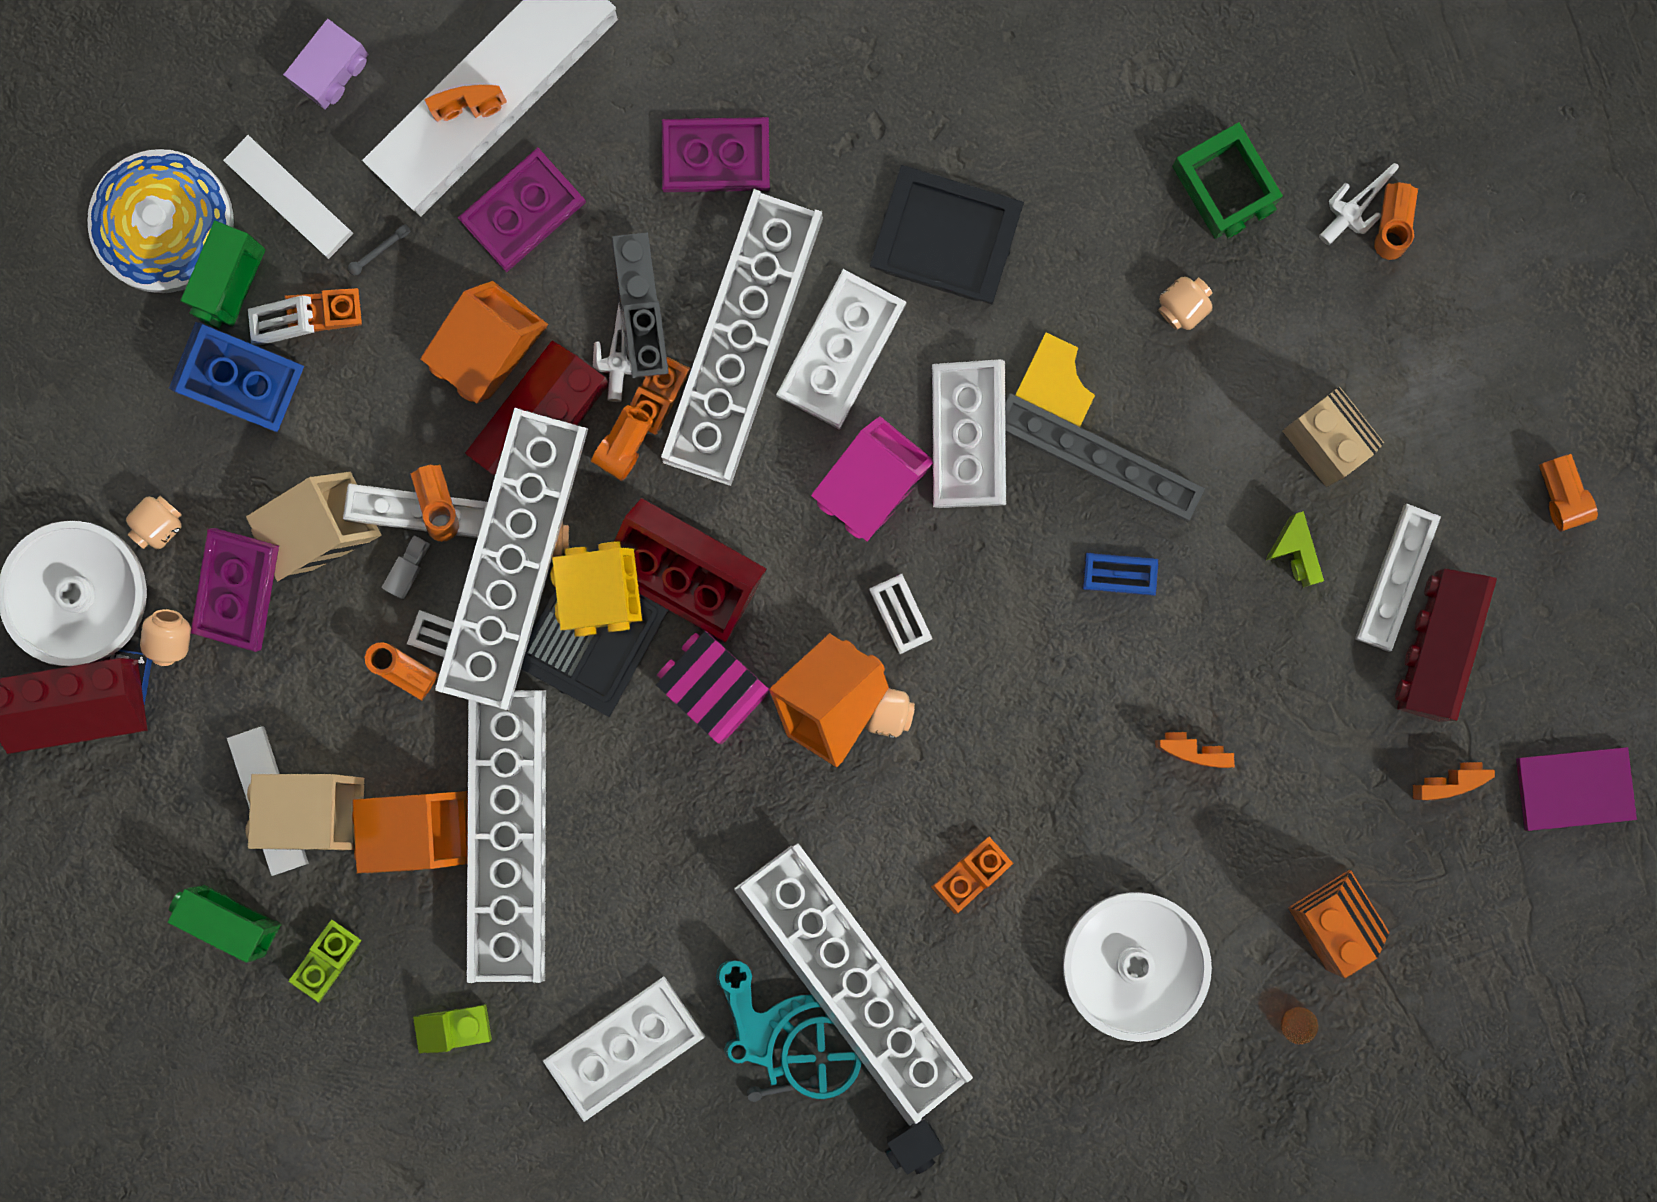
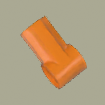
[1374,182,1418,260]
[591,405,653,481]
[1539,454,1598,531]
[410,464,459,542]
[365,642,439,701]

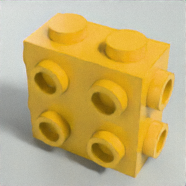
[551,542,642,637]

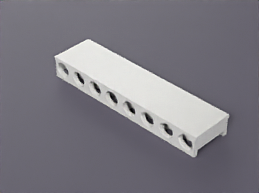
[362,0,618,217]
[661,189,823,486]
[435,408,588,711]
[467,690,546,983]
[734,844,973,1126]

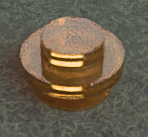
[1281,1007,1318,1044]

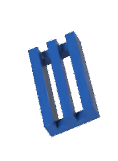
[1082,553,1159,596]

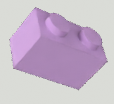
[283,18,369,110]

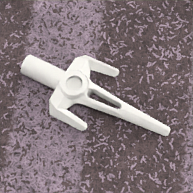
[1319,163,1399,245]
[593,303,631,402]

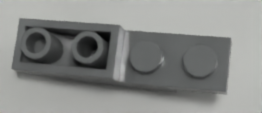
[611,232,669,378]

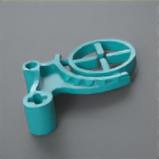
[716,960,862,1099]

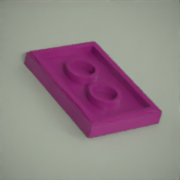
[662,117,770,192]
[458,147,586,273]
[191,528,279,652]
[1516,747,1637,831]

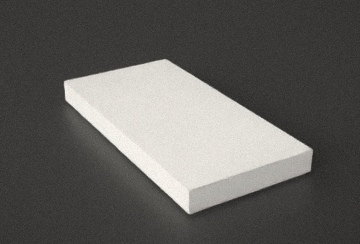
[776,269,906,430]
[932,359,1006,508]
[543,976,705,1122]

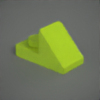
[1266,511,1324,587]
[413,1004,492,1053]

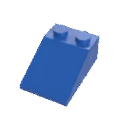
[169,322,304,432]

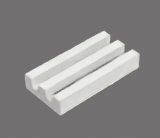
[248,295,314,345]
[869,574,932,655]
[407,610,454,657]

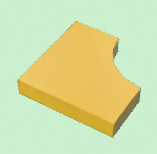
[1015,332,1095,427]

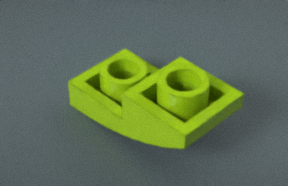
[288,919,362,1003]

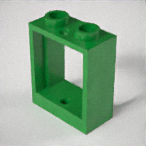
[1172,122,1283,239]
[181,220,266,329]
[167,885,281,963]

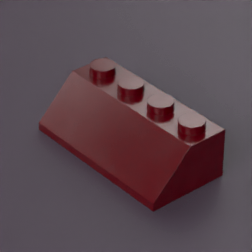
[465,340,609,476]
[614,498,767,642]
[1395,569,1497,722]
[0,658,148,754]

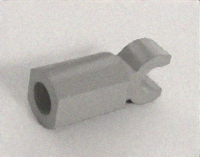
[381,536,431,599]

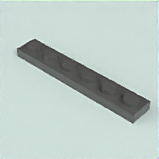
[1005,393,1205,522]

